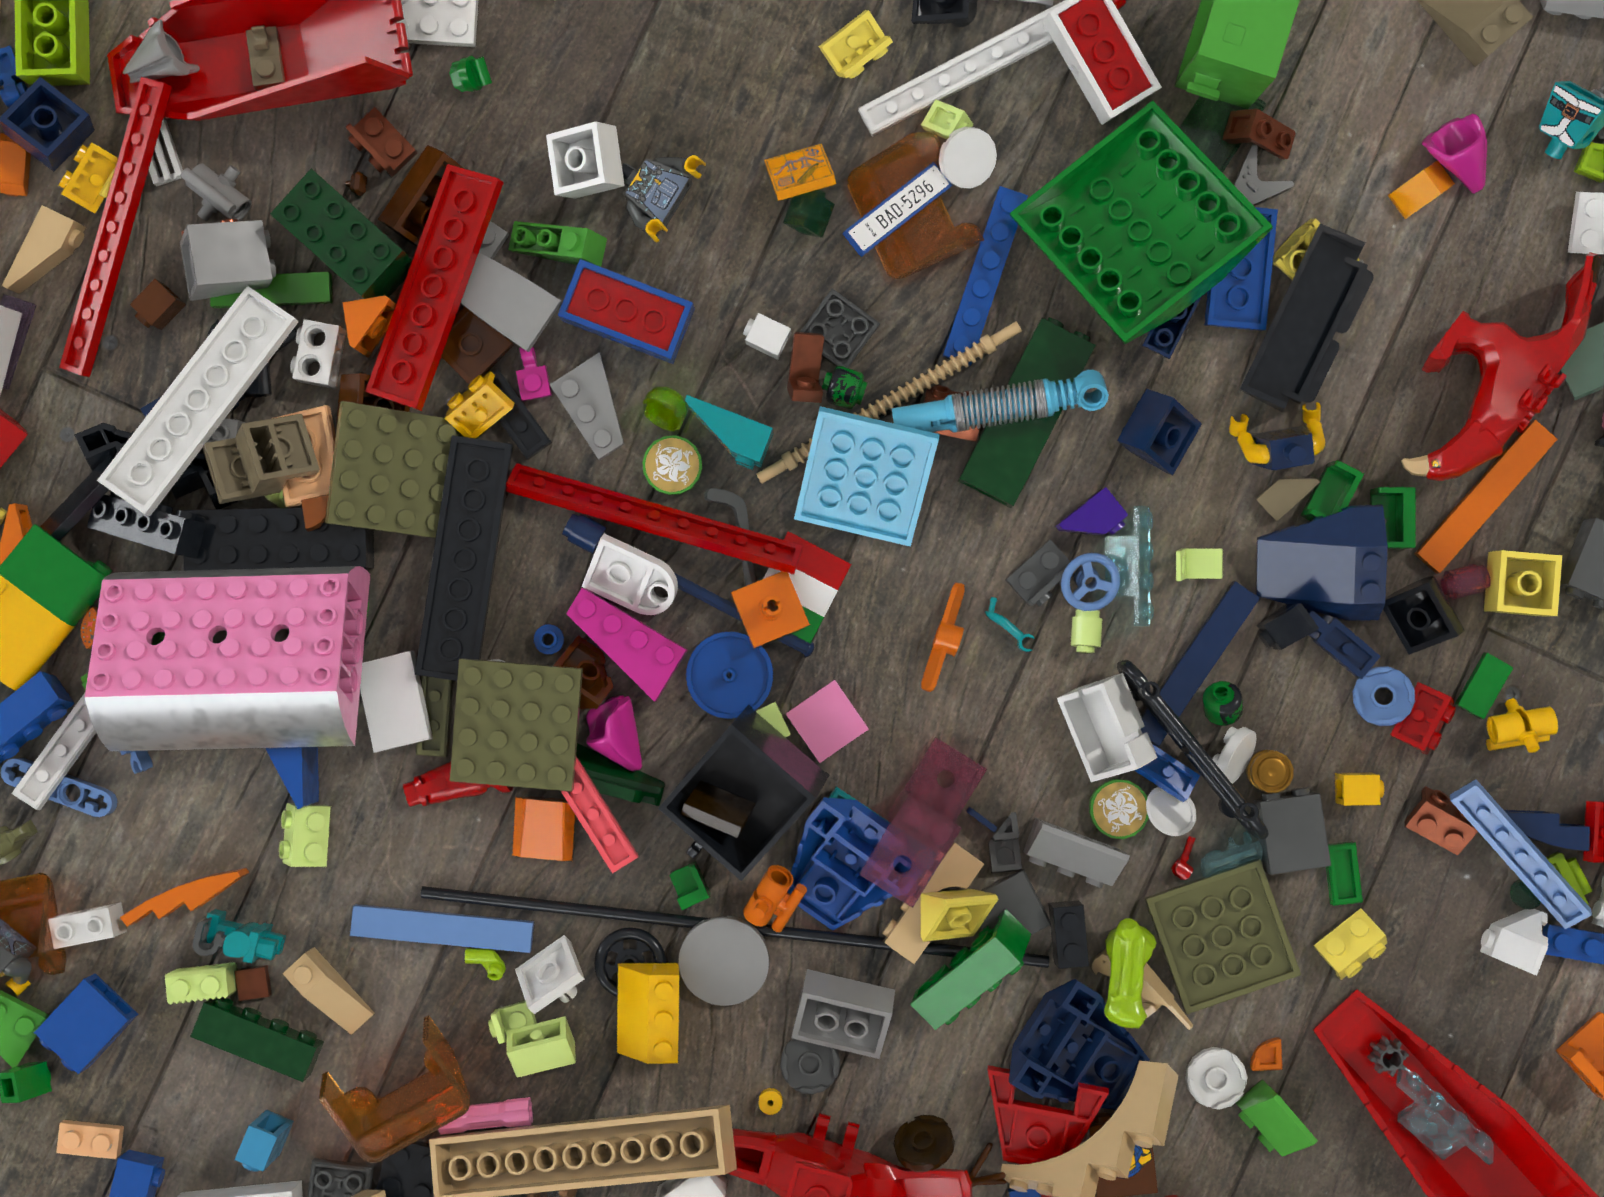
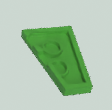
[0,990,49,1068]

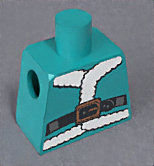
[1539,81,1604,159]

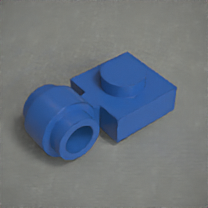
[0,45,28,107]

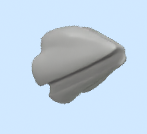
[123,20,200,83]

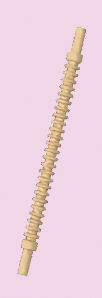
[756,321,1022,484]

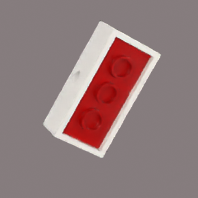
[1042,0,1162,125]

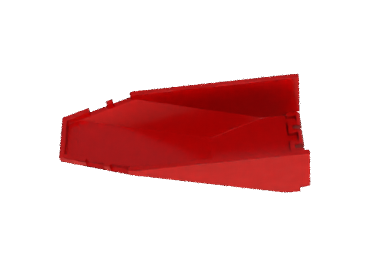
[107,0,413,121]

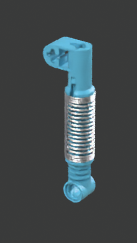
[892,370,1109,432]

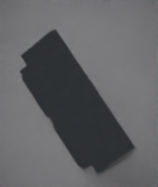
[1240,224,1374,412]

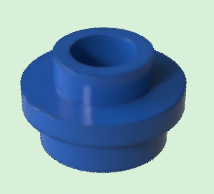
[534,624,564,654]

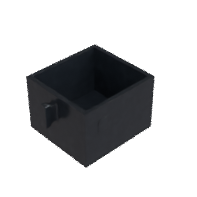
[658,704,830,881]

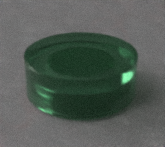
[1510,879,1541,909]

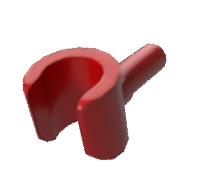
[1171,836,1195,880]

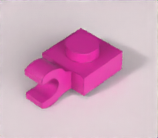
[516,347,552,401]

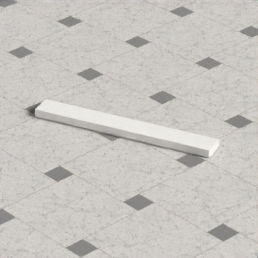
[858,0,1068,137]

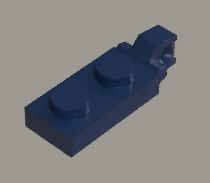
[1307,610,1381,679]

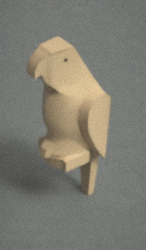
[1092,948,1193,1030]

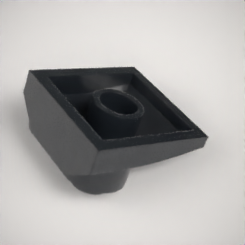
[911,0,978,27]

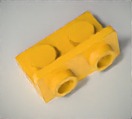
[58,142,118,214]
[444,371,514,439]

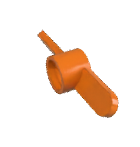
[921,582,965,692]

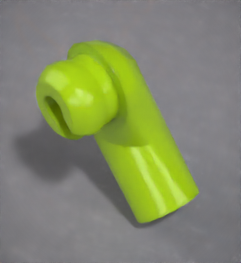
[465,948,506,981]

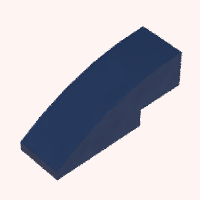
[1504,810,1590,851]

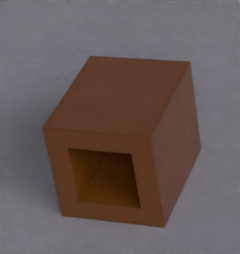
[130,279,186,330]

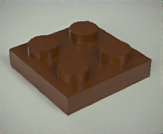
[441,307,514,384]

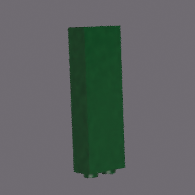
[958,317,1096,508]

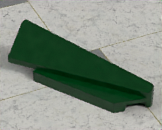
[576,743,665,806]

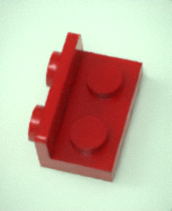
[1390,682,1456,755]

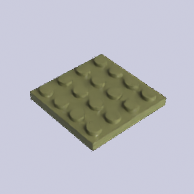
[325,401,460,538]
[450,658,583,792]
[1144,859,1301,1014]

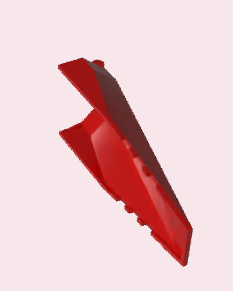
[1313,989,1599,1197]

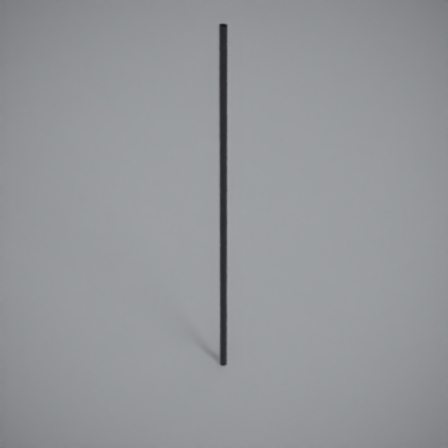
[421,886,1049,968]

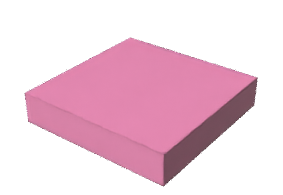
[786,680,869,763]

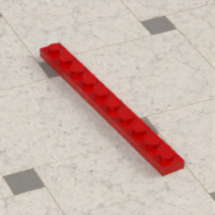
[59,77,172,377]
[506,463,803,574]

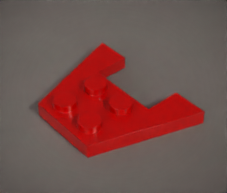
[987,1065,1109,1164]

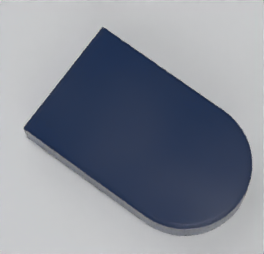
[966,806,998,832]

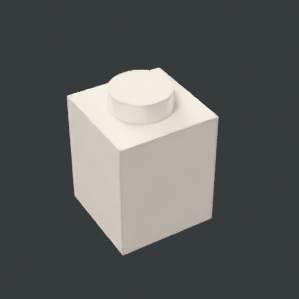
[743,313,791,360]

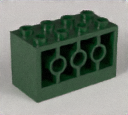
[270,168,412,299]

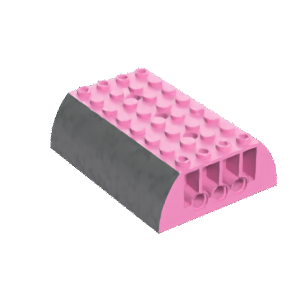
[85,566,370,751]

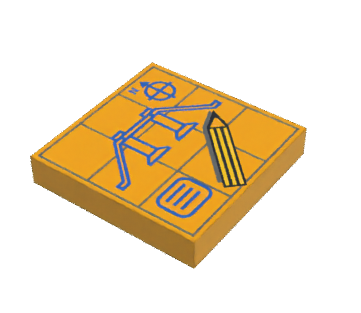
[764,143,836,201]

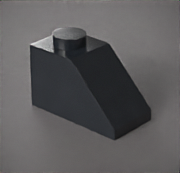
[1256,603,1319,650]

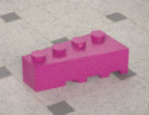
[566,588,688,702]

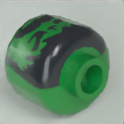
[822,366,868,409]
[1202,681,1244,726]

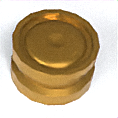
[1246,750,1294,793]

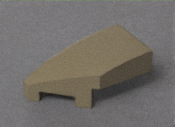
[1256,476,1320,521]

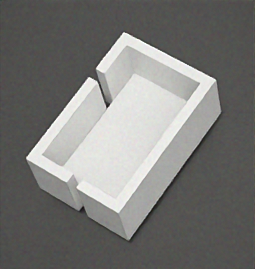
[1057,673,1158,782]

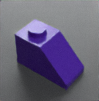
[1055,487,1128,536]

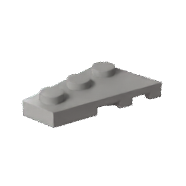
[550,352,625,461]

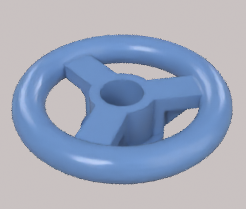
[1061,553,1120,611]

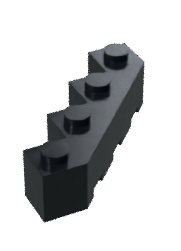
[74,423,240,509]

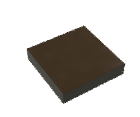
[681,781,756,838]

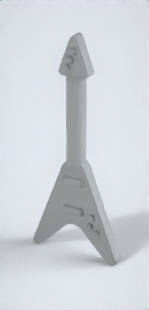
[1233,145,1294,205]

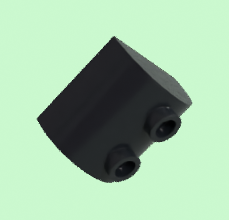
[1383,576,1464,655]

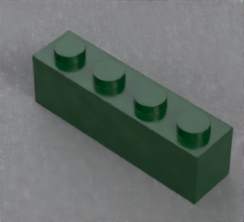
[190,997,324,1082]

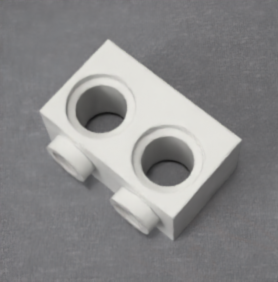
[290,319,346,389]
[48,902,127,949]

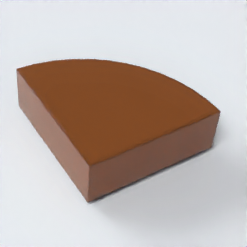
[301,495,328,532]

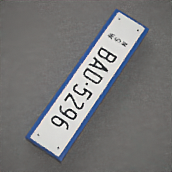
[843,162,952,257]

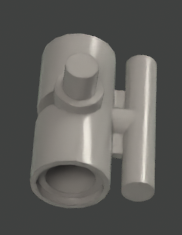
[180,163,252,221]

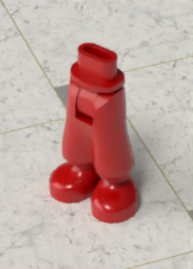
[403,761,513,807]

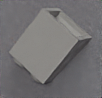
[180,220,276,301]

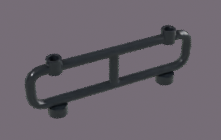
[1117,660,1269,840]

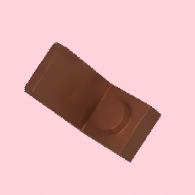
[1222,109,1296,160]
[787,332,824,403]

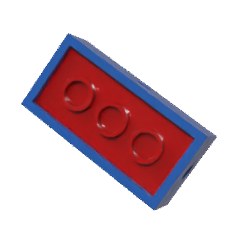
[558,259,695,364]

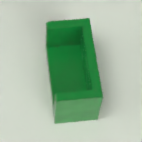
[1300,460,1364,521]
[1370,487,1416,549]

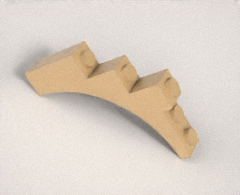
[1001,1061,1178,1197]

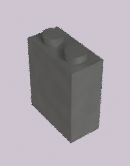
[1560,518,1604,610]
[1253,787,1331,875]

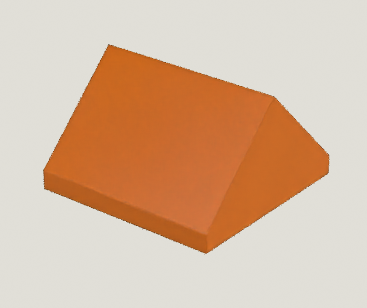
[342,296,396,358]

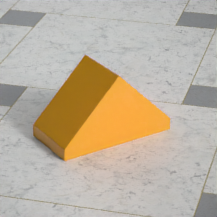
[1388,160,1455,219]

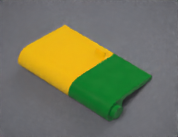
[0,524,112,691]

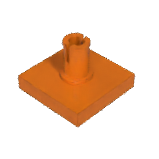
[730,571,810,649]

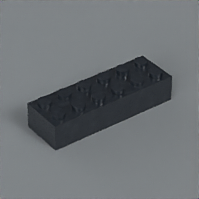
[183,508,374,571]

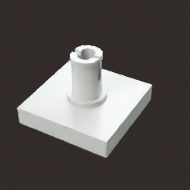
[515,935,585,1014]

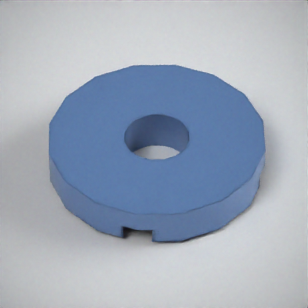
[1353,666,1415,726]

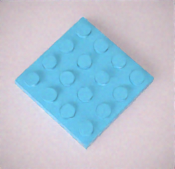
[794,406,940,547]

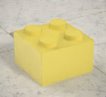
[1484,550,1562,617]

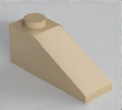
[2,205,86,294]
[283,947,375,1035]

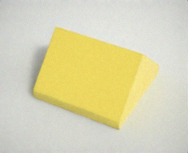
[921,889,999,942]

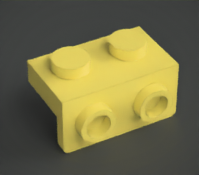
[818,10,893,79]
[1314,908,1387,980]

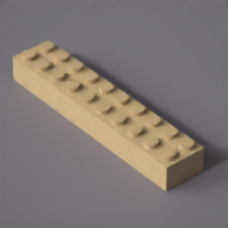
[429,1105,737,1197]

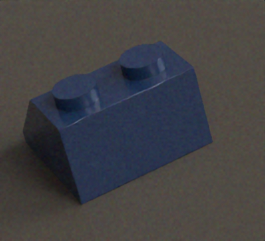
[1117,388,1202,476]

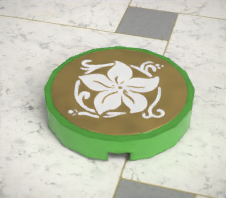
[643,435,702,495]
[1089,779,1149,839]

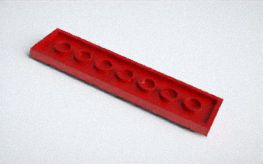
[365,164,504,411]

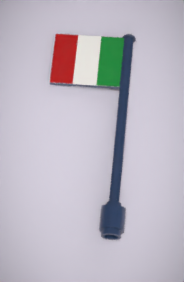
[562,514,852,658]

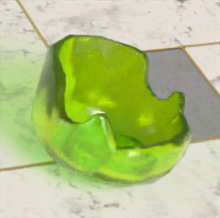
[642,386,688,432]

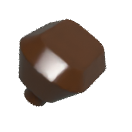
[346,171,367,196]

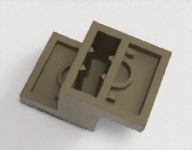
[203,414,320,504]

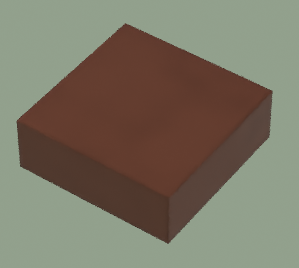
[235,965,272,1001]

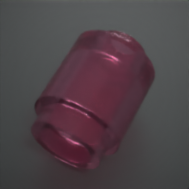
[1441,564,1490,600]

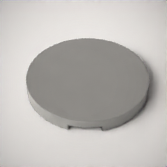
[679,915,769,1006]

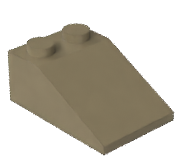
[1417,0,1533,67]

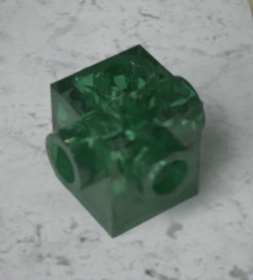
[783,190,835,238]

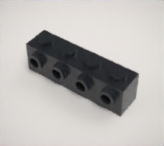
[87,491,207,559]

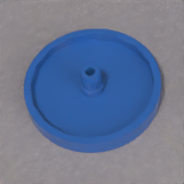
[686,632,773,719]

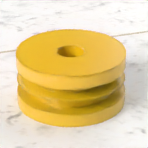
[758,1088,783,1115]

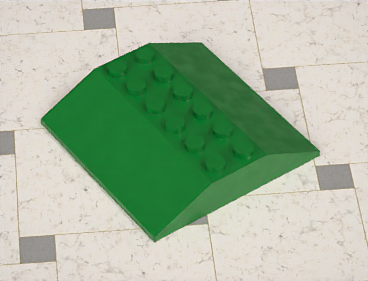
[1010,100,1273,344]

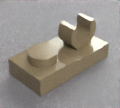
[246,25,285,91]

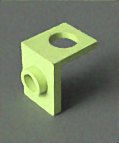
[1176,548,1223,581]

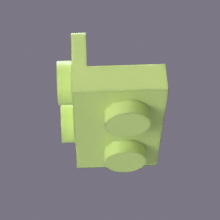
[279,803,331,867]

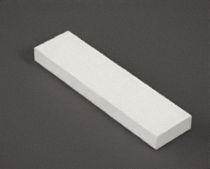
[11,693,96,811]

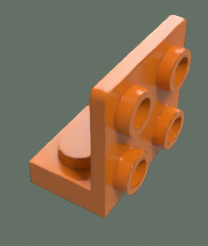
[1556,1012,1604,1100]

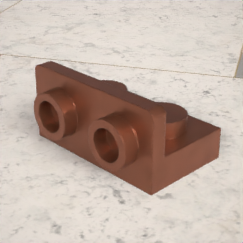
[345,107,418,177]

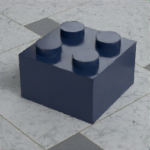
[0,77,95,172]

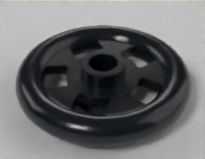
[594,927,666,997]

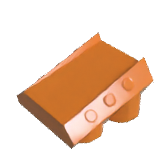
[0,133,31,196]
[512,796,577,861]

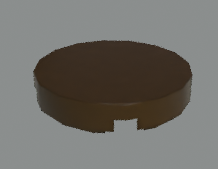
[893,1115,955,1172]

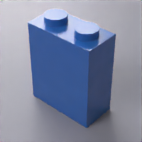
[34,973,139,1074]

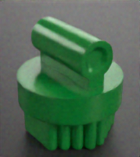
[449,56,492,92]

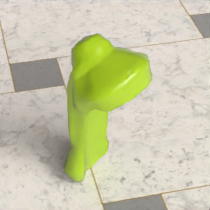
[1104,918,1156,1029]

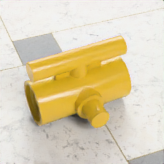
[1486,698,1558,753]

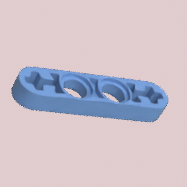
[0,758,117,817]

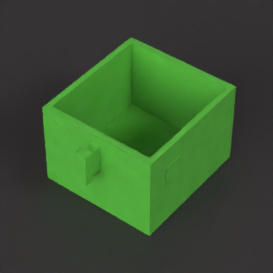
[1174,0,1300,109]

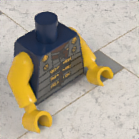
[1229,402,1325,470]

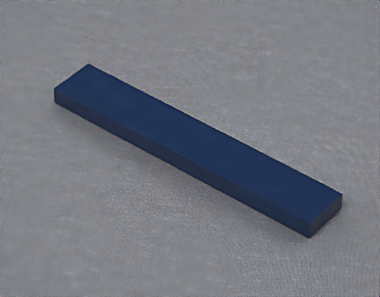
[1141,581,1260,746]

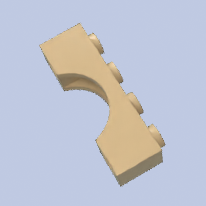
[882,842,984,964]

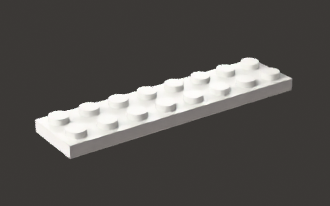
[97,286,298,517]

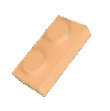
[56,1120,124,1159]

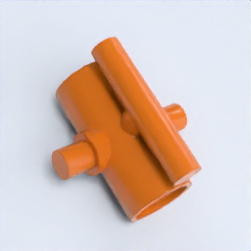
[743,865,807,932]

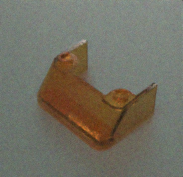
[319,1015,470,1163]

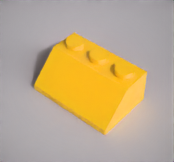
[617,963,679,1064]

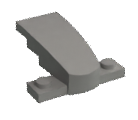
[457,221,562,352]

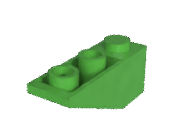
[508,221,607,267]

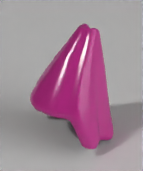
[1422,114,1487,194]
[586,695,642,771]

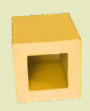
[1335,773,1384,806]

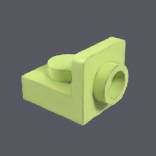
[921,99,973,139]
[488,1001,537,1044]

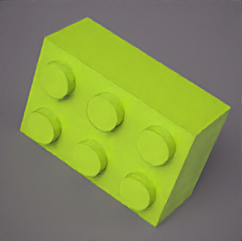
[15,0,90,86]

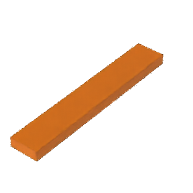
[1414,419,1558,574]

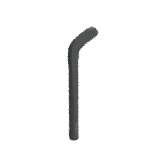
[704,488,757,586]

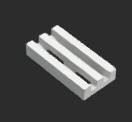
[149,119,183,186]

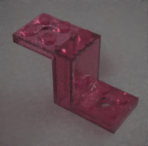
[859,737,987,908]

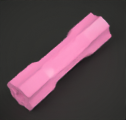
[437,1097,533,1135]

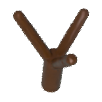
[969,1143,1007,1187]

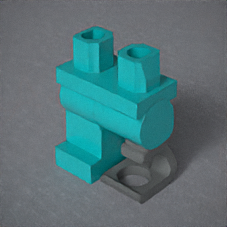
[193,909,286,964]

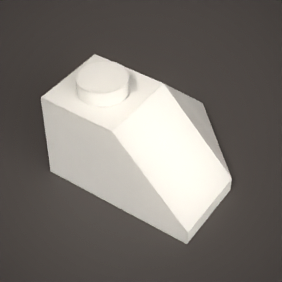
[1480,907,1548,976]

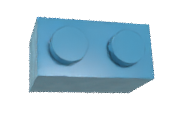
[235,1110,294,1172]

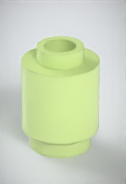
[1071,609,1102,653]

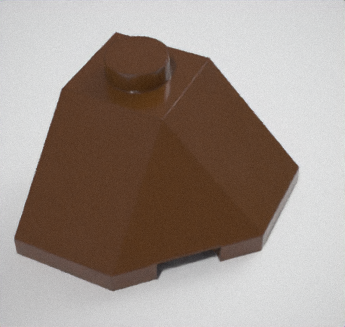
[553,635,614,709]

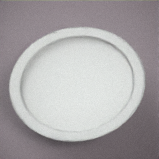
[1146,787,1196,836]

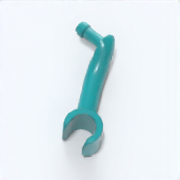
[985,597,1035,652]

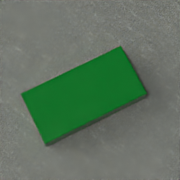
[1455,652,1514,719]
[1326,841,1363,906]

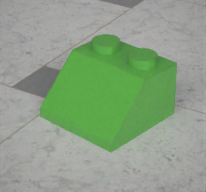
[1236,1079,1318,1157]

